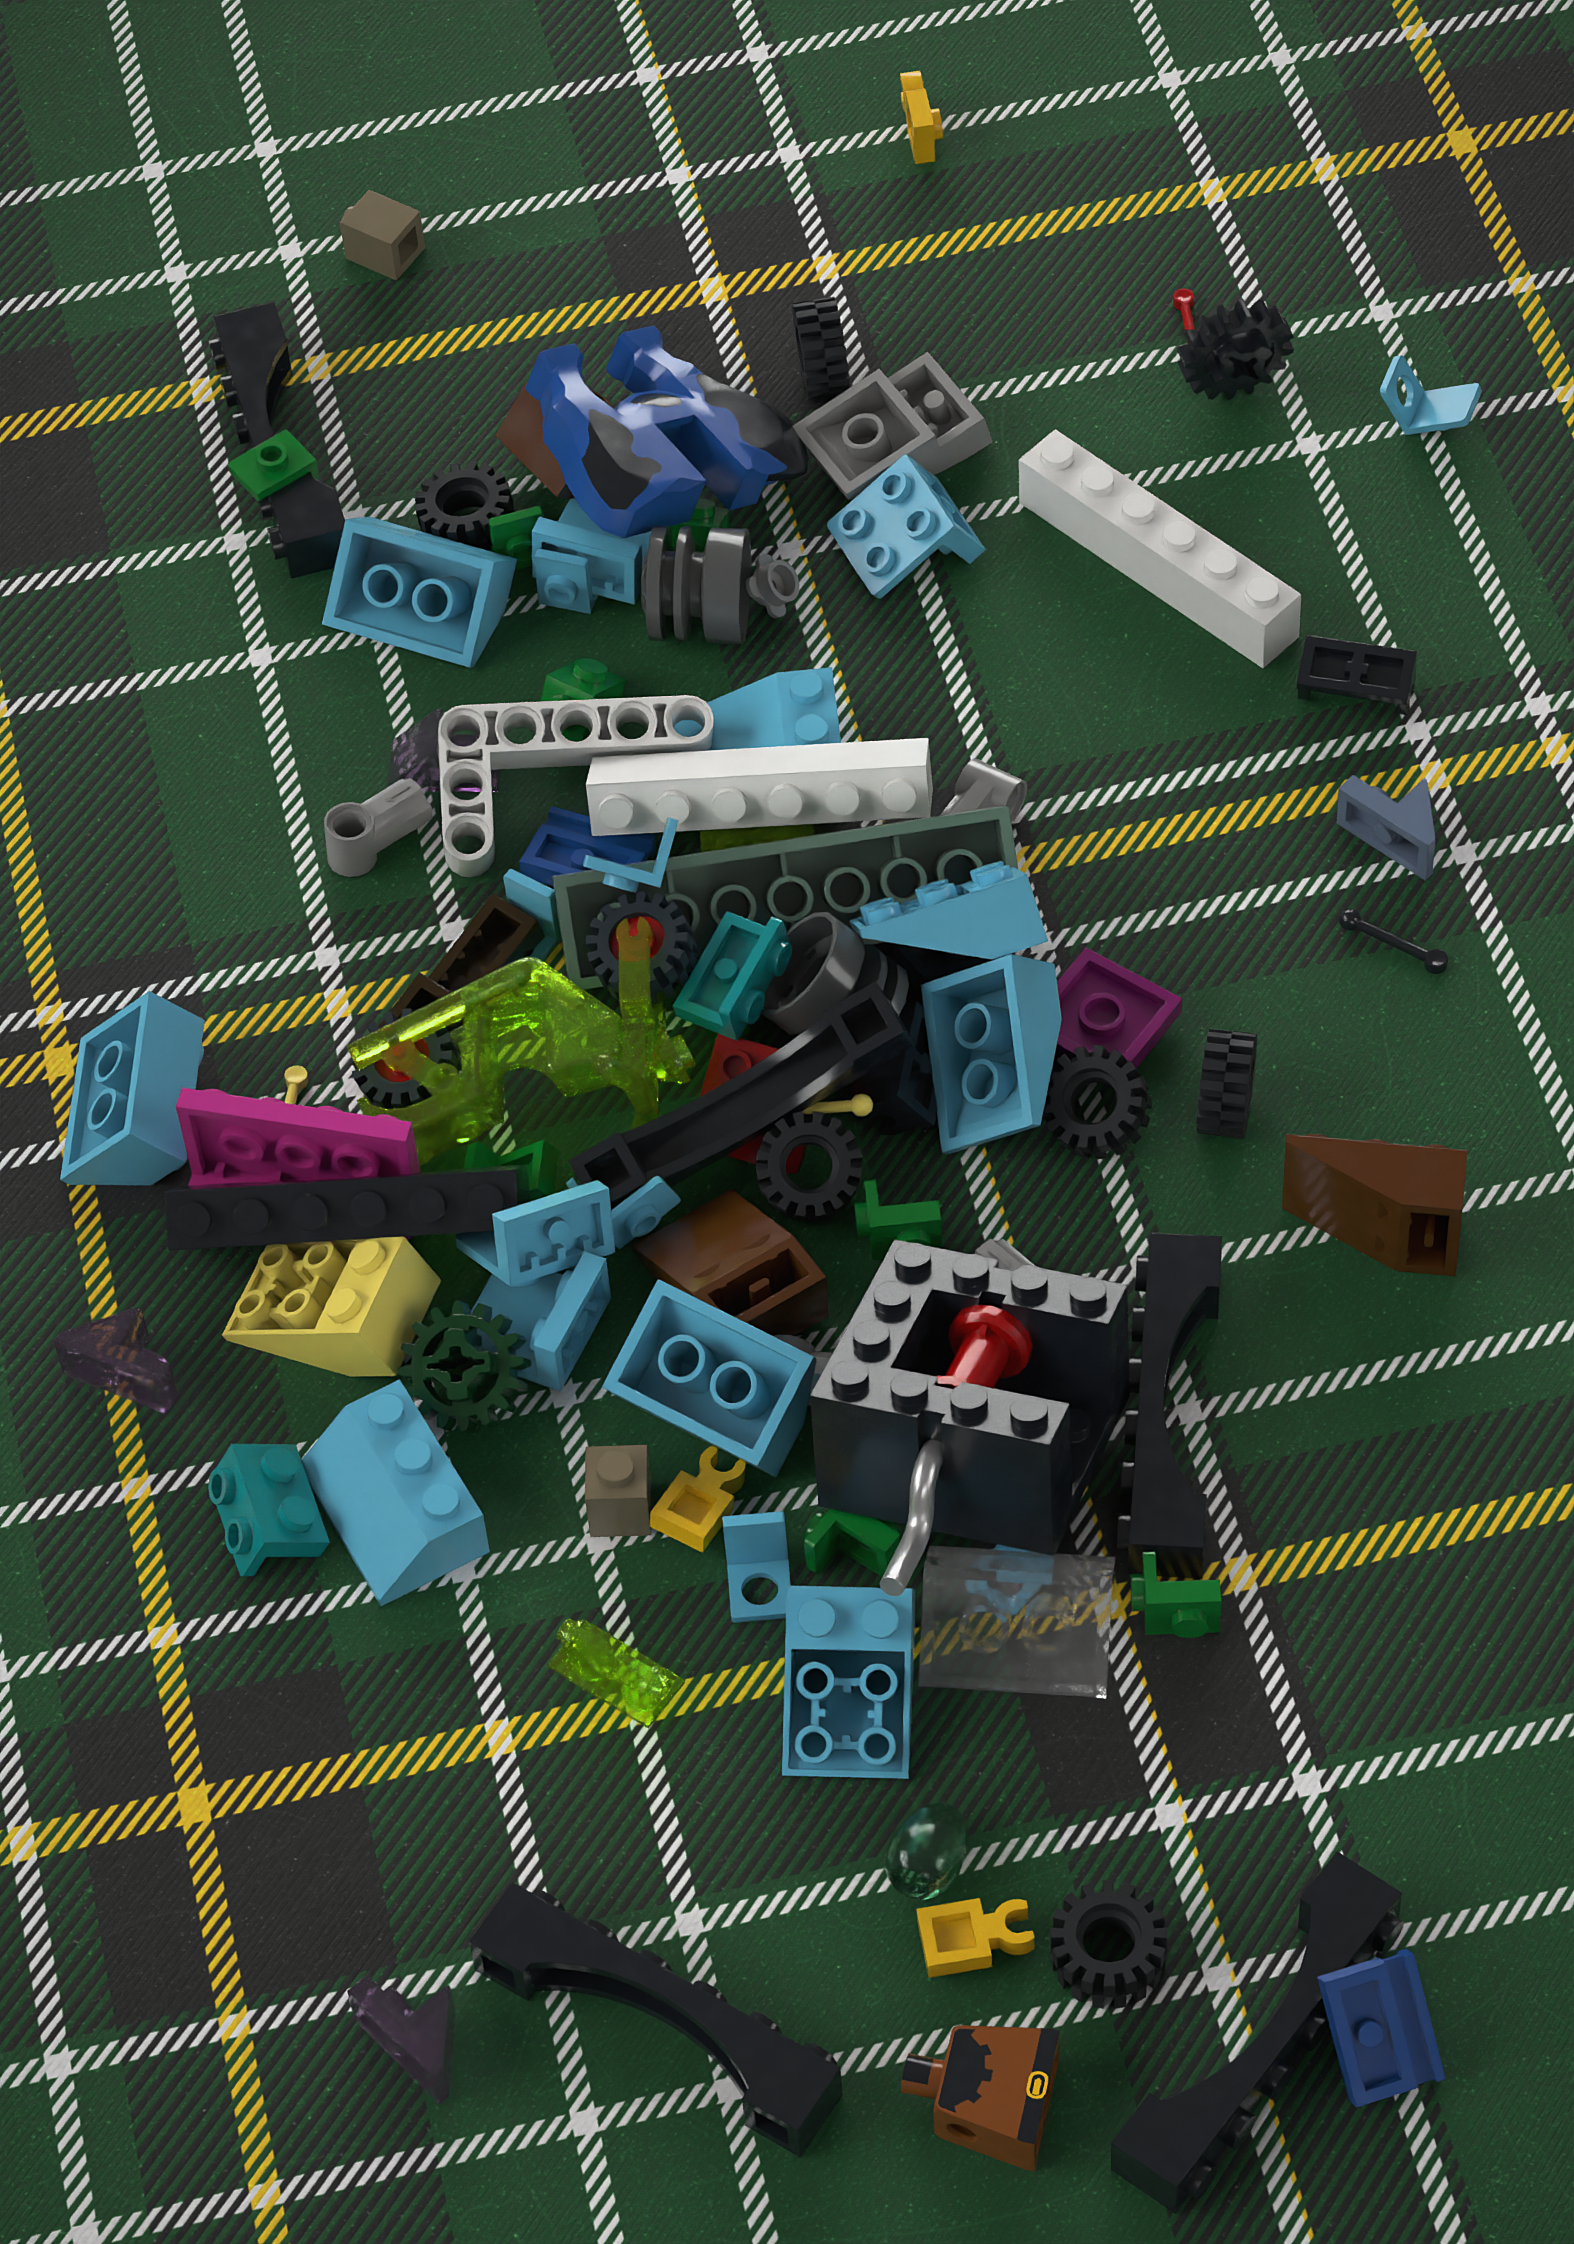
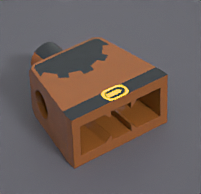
[901,2025,1060,2172]

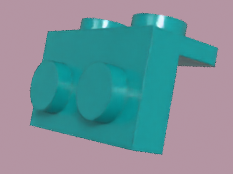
[673,911,792,1041]
[208,1444,330,1576]

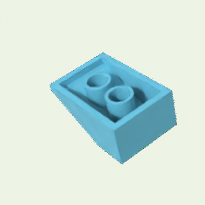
[674,667,841,751]
[921,954,1062,1154]

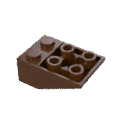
[1282,1134,1467,1277]
[632,1189,829,1336]

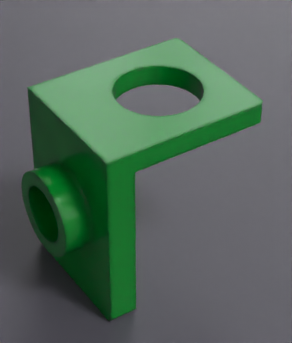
[228,429,320,501]
[489,506,544,570]

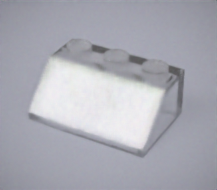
[919,1546,1116,1698]

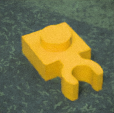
[900,71,943,164]
[650,1446,746,1553]
[916,1898,1035,1978]

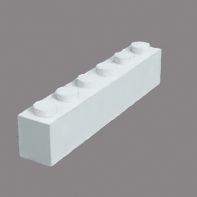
[1019,429,1301,668]
[586,738,933,836]

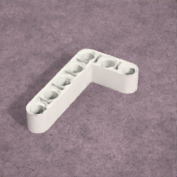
[438,695,714,878]

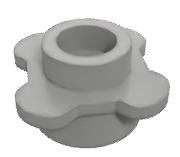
[746,554,799,618]

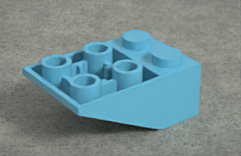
[850,861,1048,960]
[782,1586,916,1779]

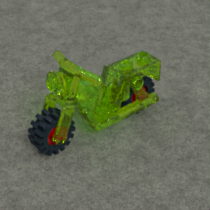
[346,891,699,1166]

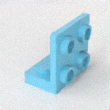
[827,453,986,599]
[532,498,652,605]
[455,1180,615,1287]
[468,1251,611,1392]

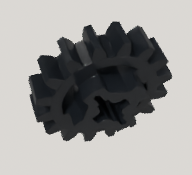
[1177,299,1294,400]

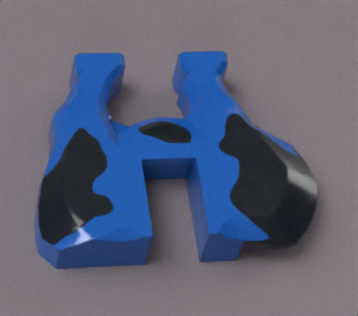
[525,325,808,538]

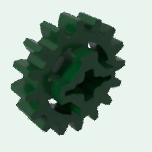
[398,1301,531,1434]

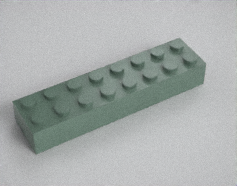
[552,806,1018,992]

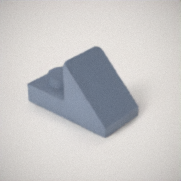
[1337,775,1435,881]

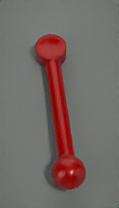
[1173,288,1195,343]

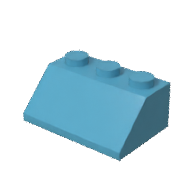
[322,517,517,668]
[60,991,205,1185]
[602,1279,817,1478]
[301,1379,490,1606]

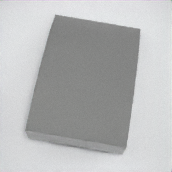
[793,352,992,500]

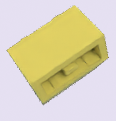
[222,1237,441,1377]

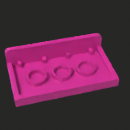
[176,1088,421,1240]

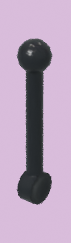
[1339,908,1448,974]

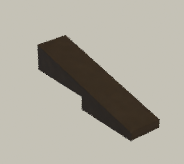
[358,893,546,1053]

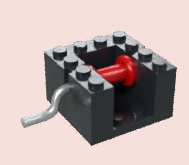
[810,1240,1130,1596]

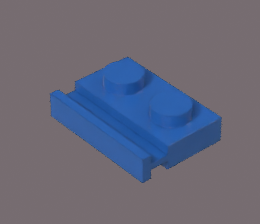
[519,806,656,886]
[1317,1949,1446,2108]

